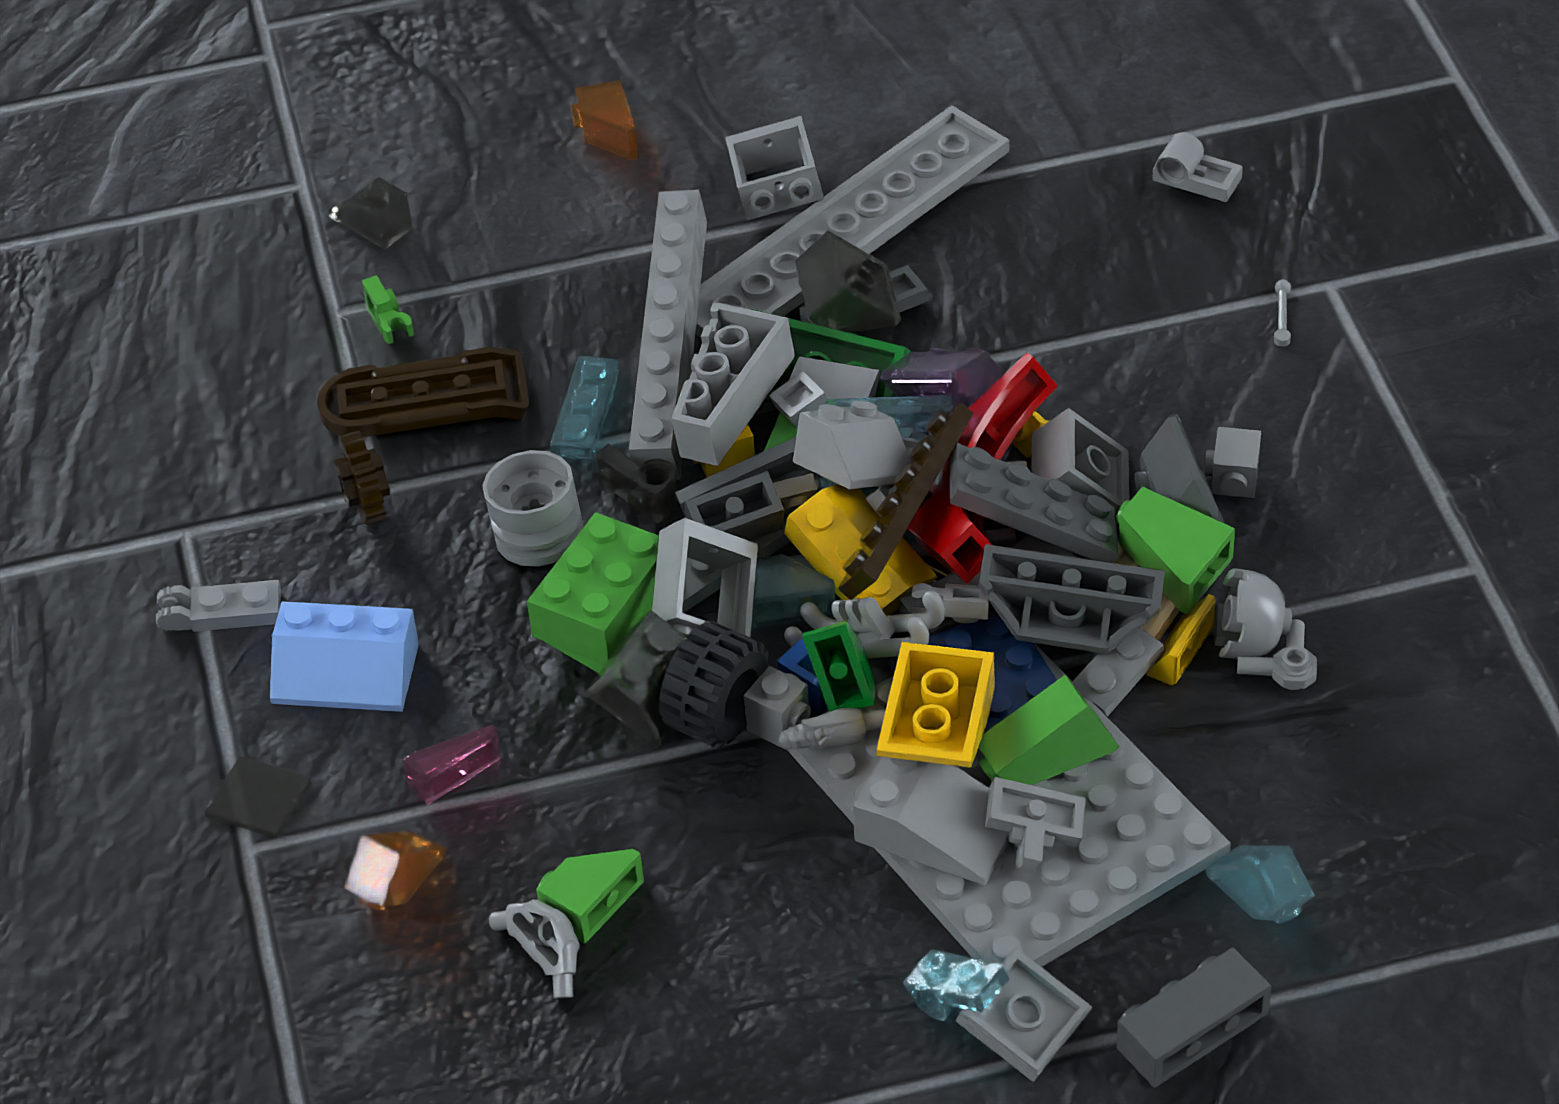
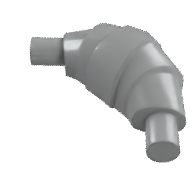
[489,900,579,999]

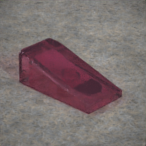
[402,725,501,805]

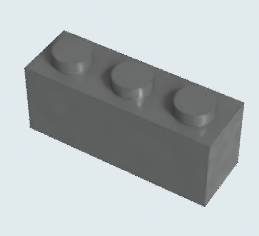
[1117,947,1271,1088]

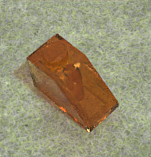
[570,80,638,160]
[344,830,447,910]

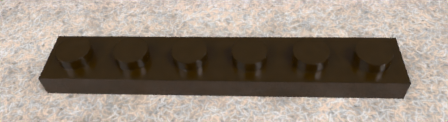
[838,402,974,600]

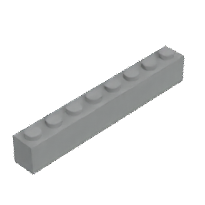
[629,190,707,481]

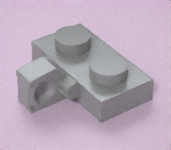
[985,777,1086,874]

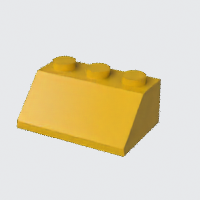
[784,484,937,616]

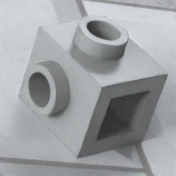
[1204,427,1261,498]
[744,666,811,748]

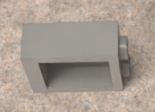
[725,116,824,220]
[650,518,758,643]

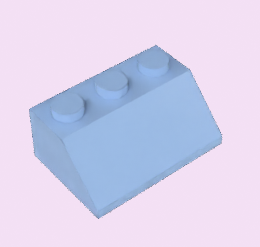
[270,601,419,712]

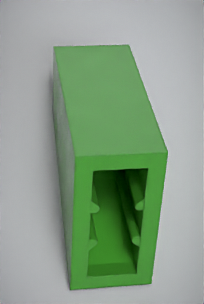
[1116,487,1235,614]
[978,675,1120,785]

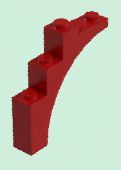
[907,353,1058,584]

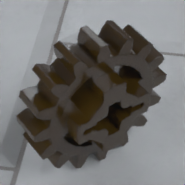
[334,431,390,525]

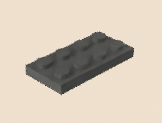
[949,443,1119,563]

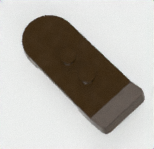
[317,347,529,437]

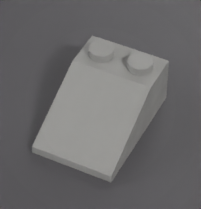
[853,757,1010,885]

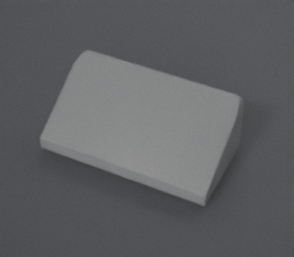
[789,357,880,407]

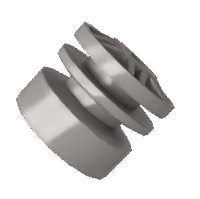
[483,450,584,566]

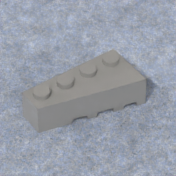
[671,301,795,466]

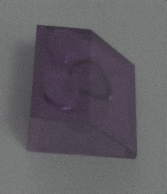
[880,348,1003,416]

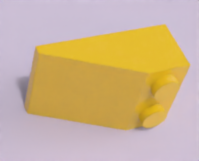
[876,642,995,768]

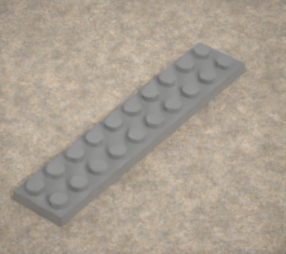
[695,105,1009,337]

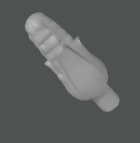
[778,708,885,751]

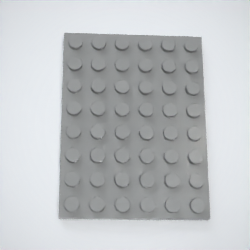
[787,643,1231,977]

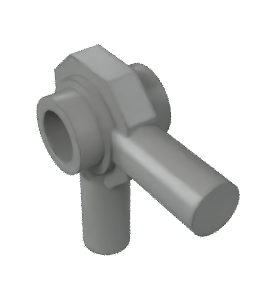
[1237,619,1317,690]

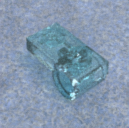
[903,949,1010,1020]

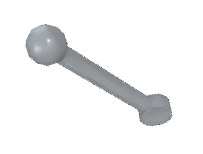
[1274,279,1291,347]

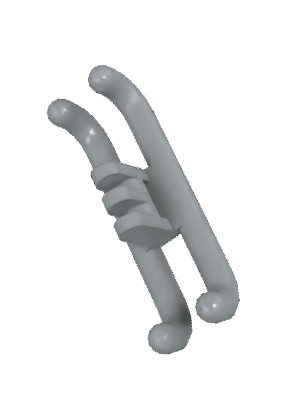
[784,591,945,659]

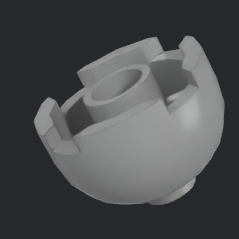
[1214,568,1292,660]

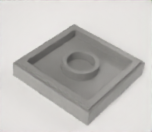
[955,947,1093,1082]

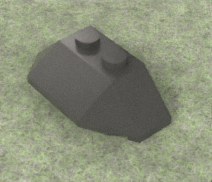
[1135,414,1229,566]
[979,544,1165,654]

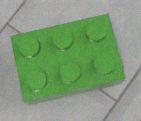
[527,512,659,666]

